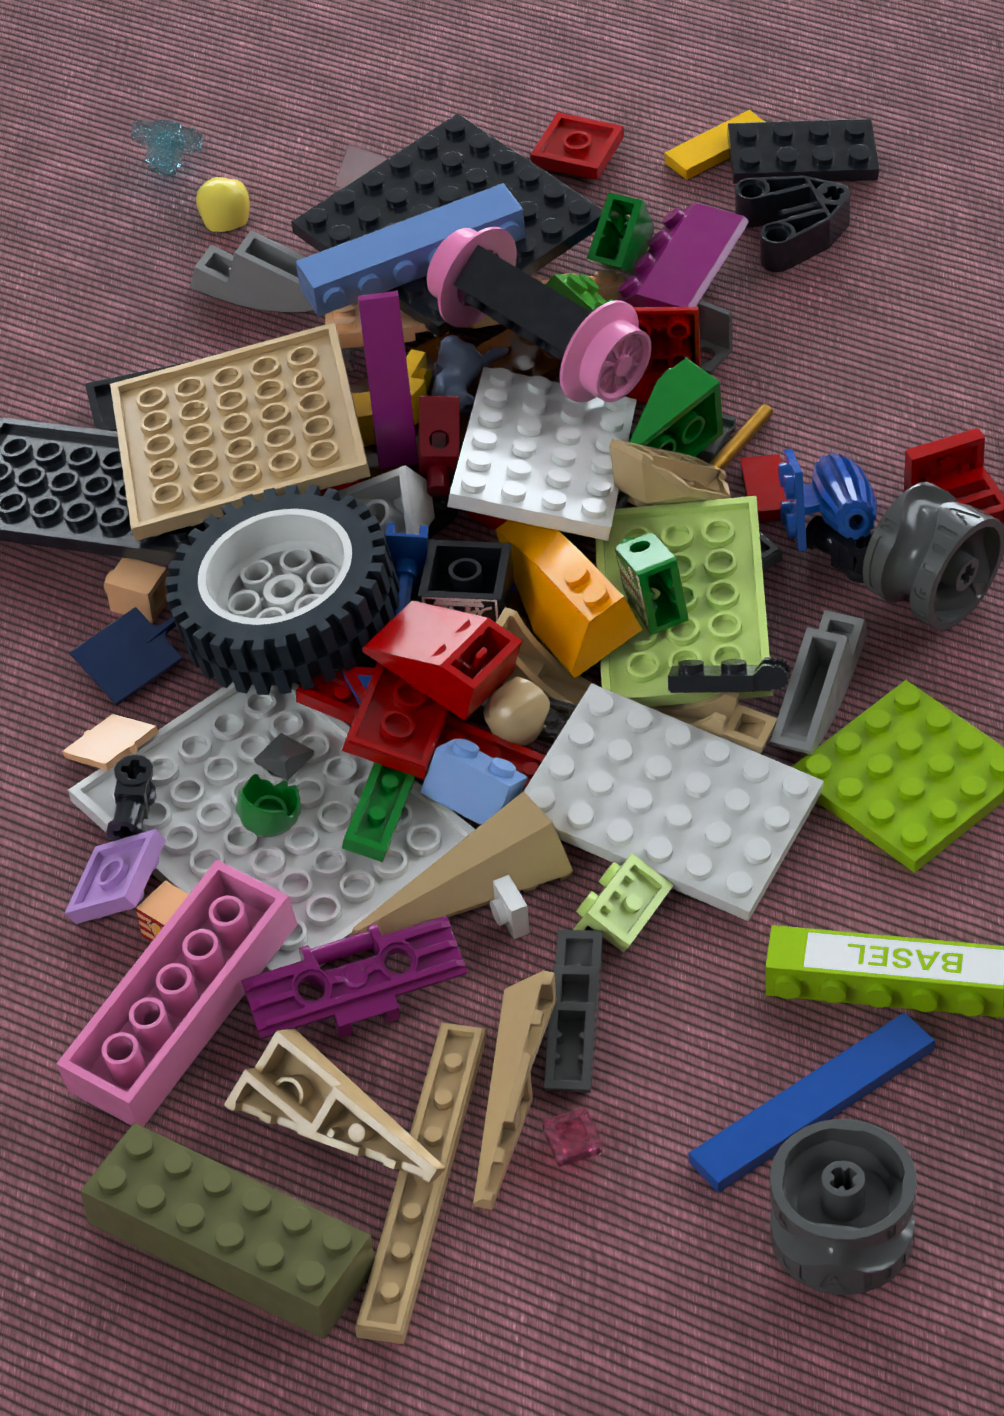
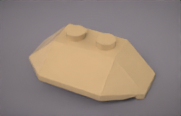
[609,438,731,507]

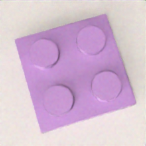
[64,829,166,924]

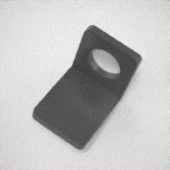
[696,300,733,375]

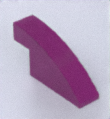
[358,291,419,469]

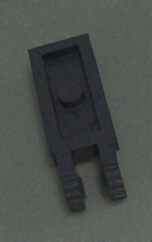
[668,657,791,693]

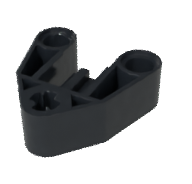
[735,176,851,272]

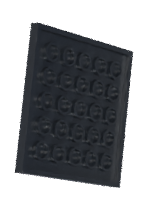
[291,113,603,337]

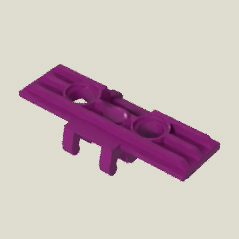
[241,915,468,1040]

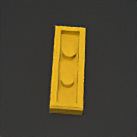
[664,110,765,180]

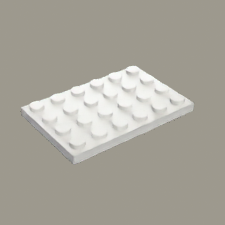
[447,367,637,541]
[524,683,824,921]

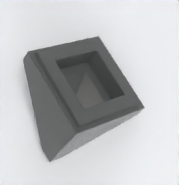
[254,733,314,781]

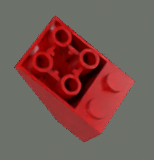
[626,307,701,403]
[362,601,523,721]

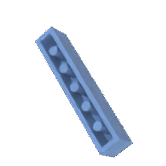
[296,183,526,317]

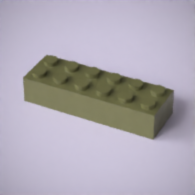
[80,1123,375,1339]

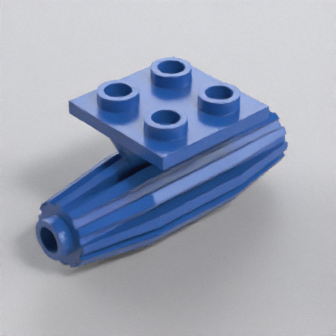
[778,449,877,551]

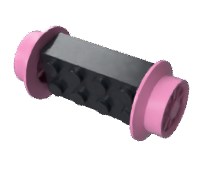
[427,227,651,402]

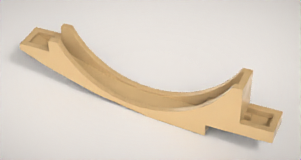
[496,607,777,753]

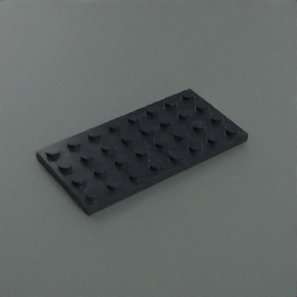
[0,417,222,564]

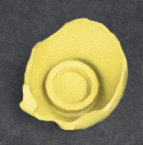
[196,177,250,232]

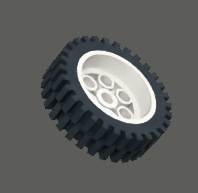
[165,485,400,695]

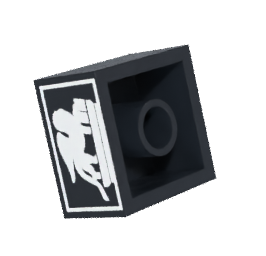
[418,540,514,622]

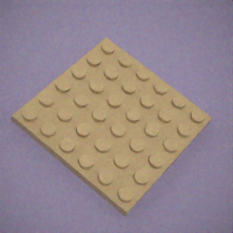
[110,322,371,541]

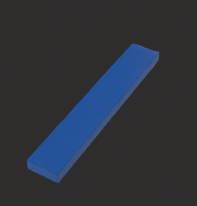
[688,1012,935,1193]

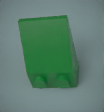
[630,358,723,457]

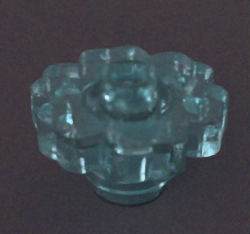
[131,120,203,175]

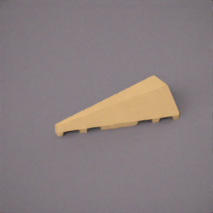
[351,791,573,936]
[473,971,557,1210]
[224,1029,446,1182]

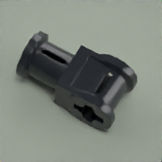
[806,515,874,583]
[106,754,157,841]

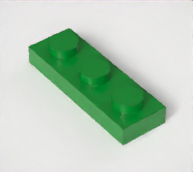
[342,762,416,862]

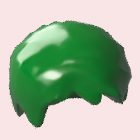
[236,774,302,838]

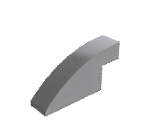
[190,230,314,312]
[770,610,868,755]

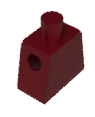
[418,396,459,498]

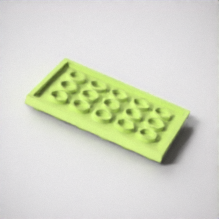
[595,496,773,707]

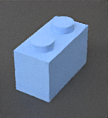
[420,738,528,825]

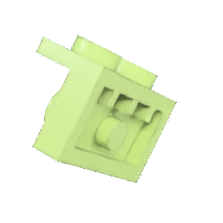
[573,853,674,953]

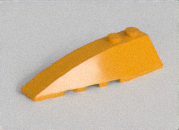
[495,520,643,679]

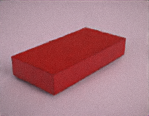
[740,454,787,521]

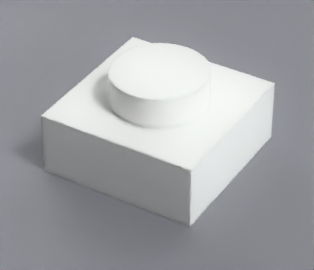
[490,875,530,939]

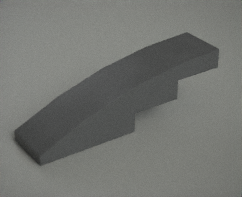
[544,930,604,1093]

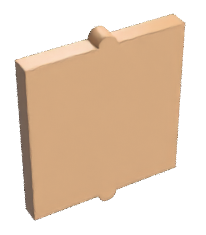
[62,714,159,771]

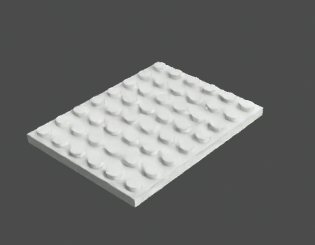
[68,682,475,973]

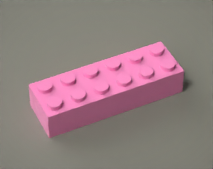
[56,859,298,1127]

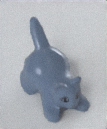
[430,335,509,416]

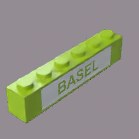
[765,925,1004,1018]

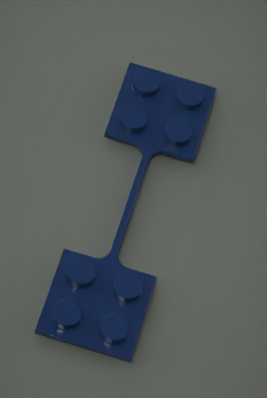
[69,607,183,706]

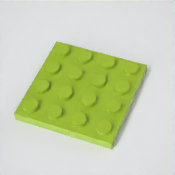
[792,680,1004,873]

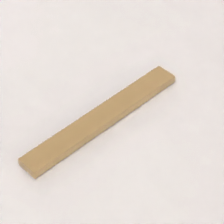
[355,1022,487,1345]

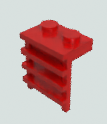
[904,428,1004,522]

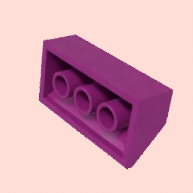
[616,203,749,307]

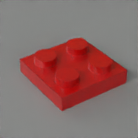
[530,112,624,180]

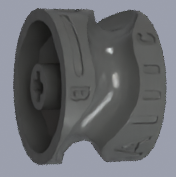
[863,482,1004,630]
[770,1119,917,1295]

